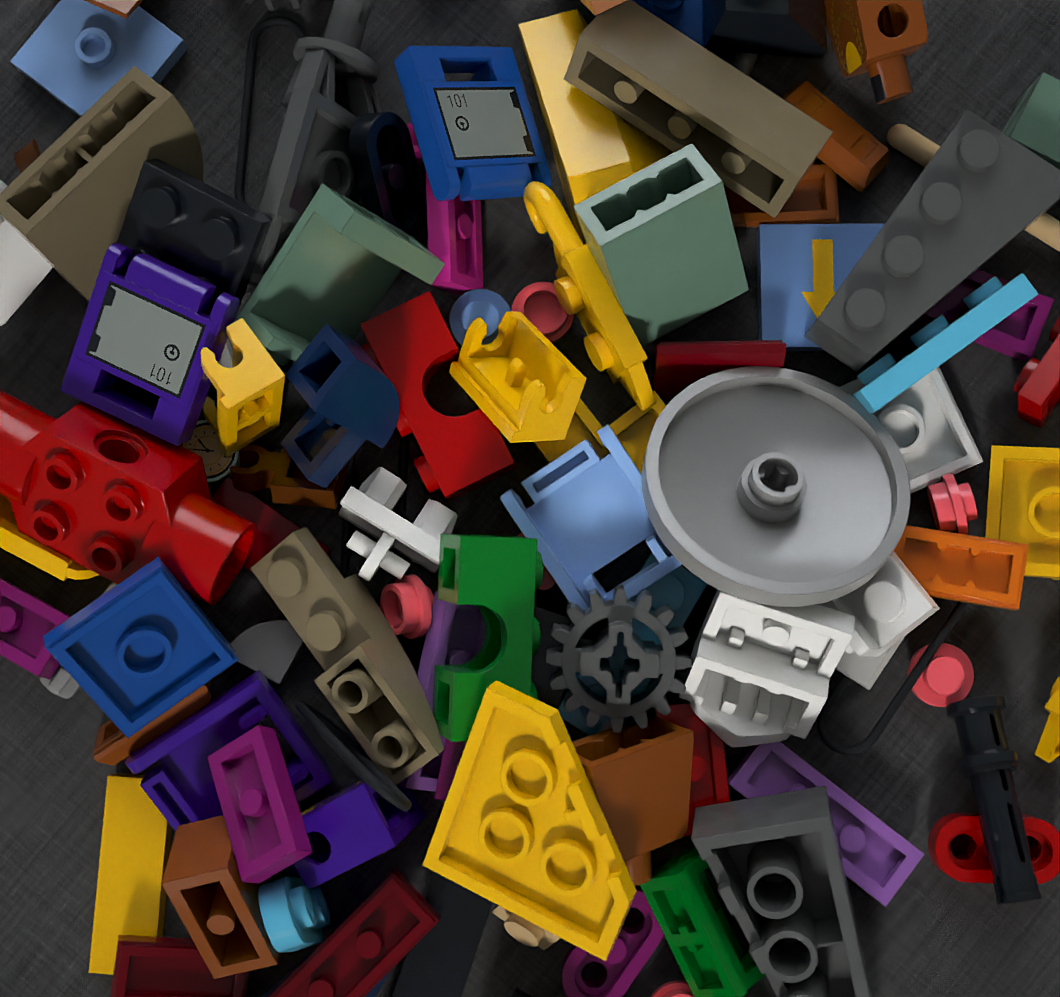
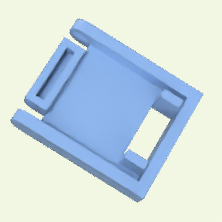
[500,424,682,610]

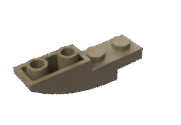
[250,527,444,785]

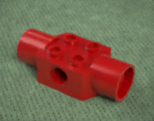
[0,391,257,605]

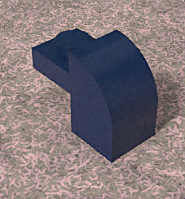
[281,323,400,488]

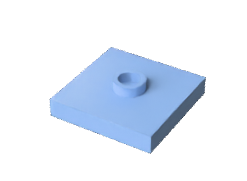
[11,0,188,117]

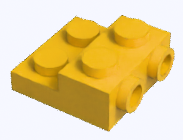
[985,445,1060,580]

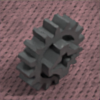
[546,584,692,733]

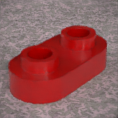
[928,812,1060,885]

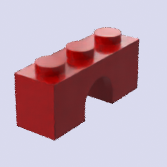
[360,291,515,502]

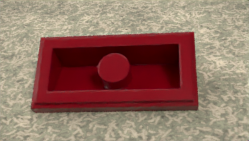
[651,340,786,401]

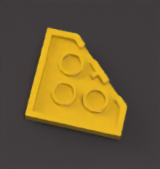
[422,680,637,961]

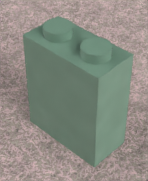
[573,143,749,346]

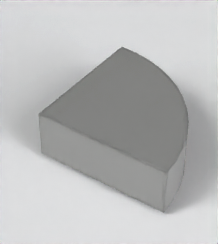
[230,620,305,684]

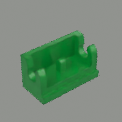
[640,846,765,997]

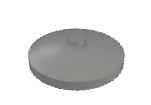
[641,366,910,607]

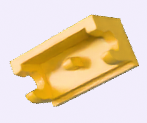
[449,311,587,443]
[201,318,285,458]

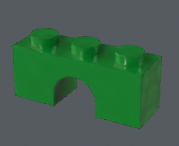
[433,534,543,742]

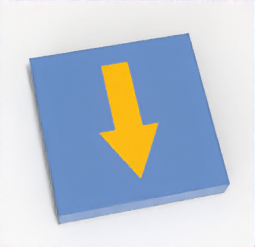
[756,224,888,351]

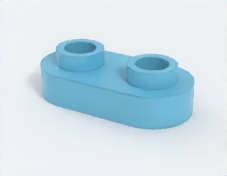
[258,876,330,953]

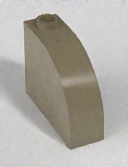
[0,66,203,301]

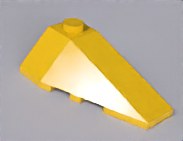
[518,9,674,245]

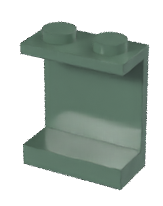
[237,183,445,366]

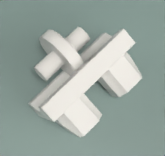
[338,467,458,582]

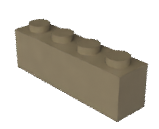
[564,0,833,218]

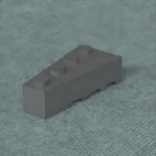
[804,109,1060,372]
[692,786,873,997]

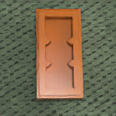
[893,525,1029,611]

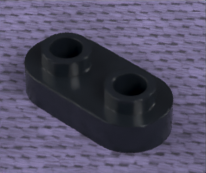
[349,112,426,237]

